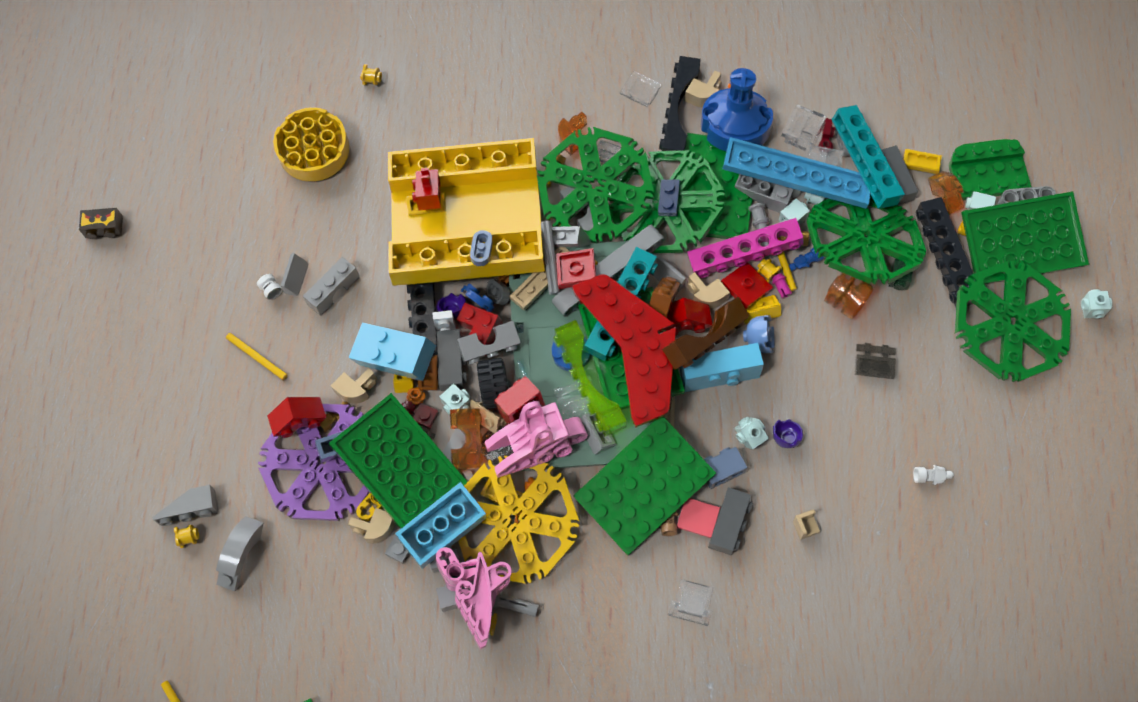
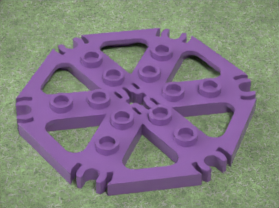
[258,404,370,521]

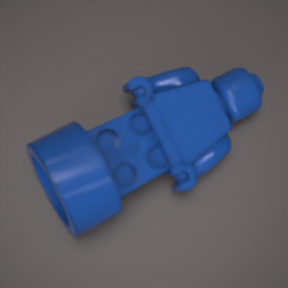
[789,248,824,271]

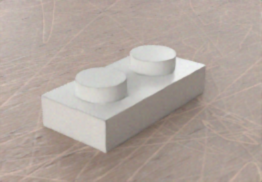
[432,310,456,331]

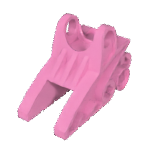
[485,401,588,478]
[436,547,511,650]

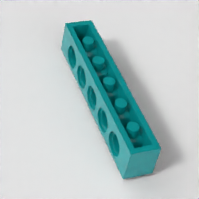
[831,105,905,209]
[584,247,658,361]

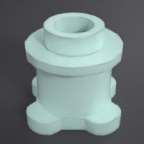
[804,192,825,205]

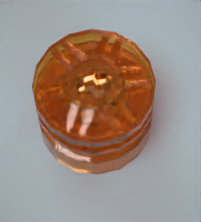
[824,273,875,320]

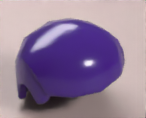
[437,293,466,320]
[773,419,803,448]

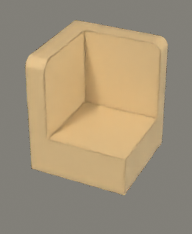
[793,509,820,540]

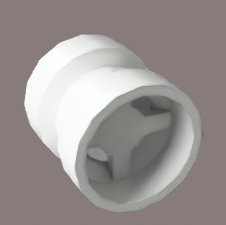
[257,274,283,300]

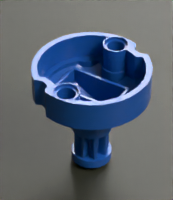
[701,68,773,151]

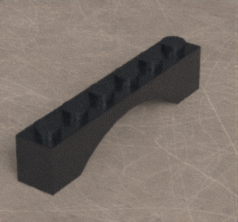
[659,56,701,151]

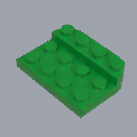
[949,139,1031,201]

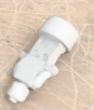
[913,465,954,485]

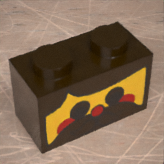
[79,208,123,239]

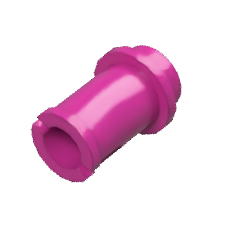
[772,273,792,299]

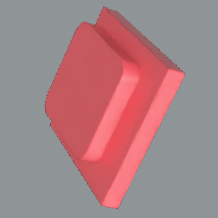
[677,498,720,538]

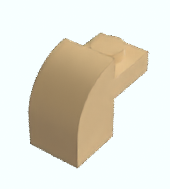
[685,71,722,107]
[687,273,730,309]
[330,368,377,404]
[348,508,395,544]

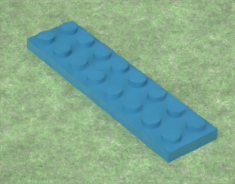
[722,137,870,209]

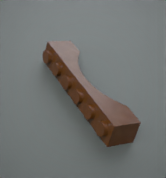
[662,297,750,369]

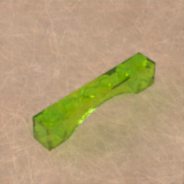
[553,320,627,437]

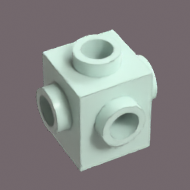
[1081,289,1112,319]
[439,383,471,418]
[734,417,769,449]

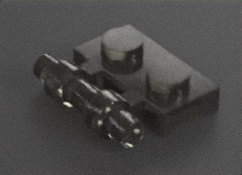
[855,343,896,379]

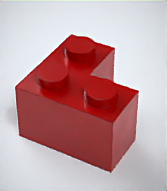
[666,297,712,336]
[457,303,503,356]
[267,397,327,438]

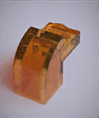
[558,112,587,156]
[928,171,964,215]

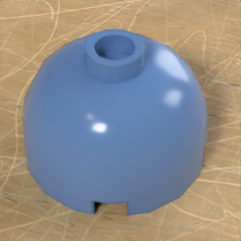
[743,315,775,353]

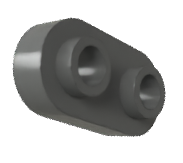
[486,279,511,305]

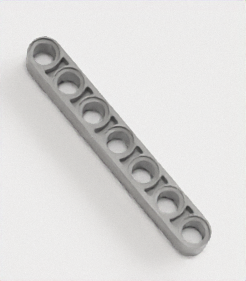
[552,225,665,317]

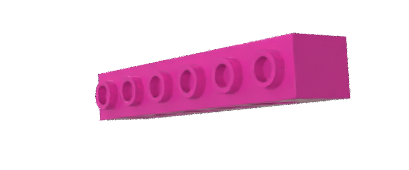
[687,218,803,278]

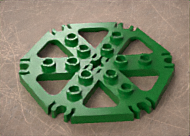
[537,127,654,243]
[608,150,725,253]
[806,194,926,285]
[954,261,1071,382]

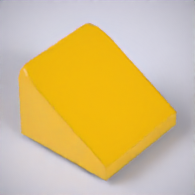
[393,374,414,393]

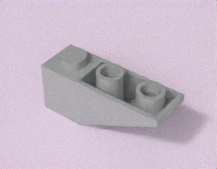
[735,174,794,213]
[153,485,218,526]

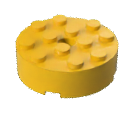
[273,108,350,182]

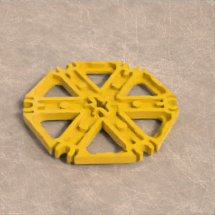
[458,456,580,584]

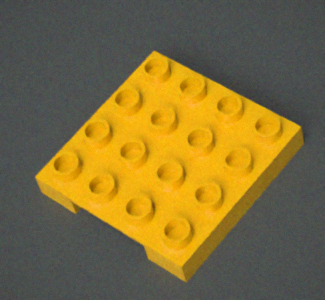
[388,138,545,286]

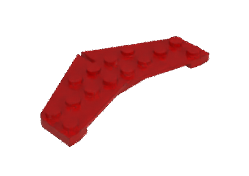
[572,274,676,428]

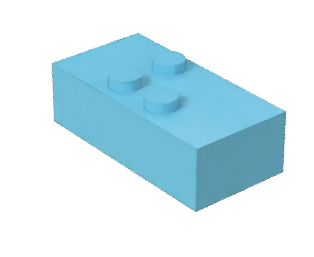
[349,323,436,381]
[679,343,764,392]
[395,482,487,569]

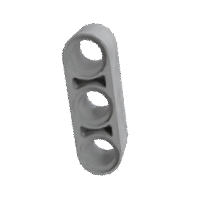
[997,186,1056,205]

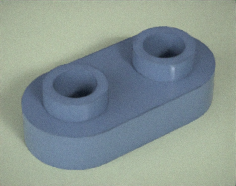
[470,230,493,266]

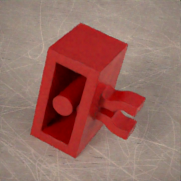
[412,168,441,211]

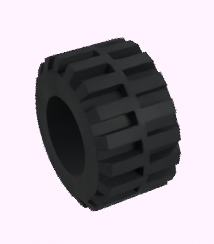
[477,358,509,409]

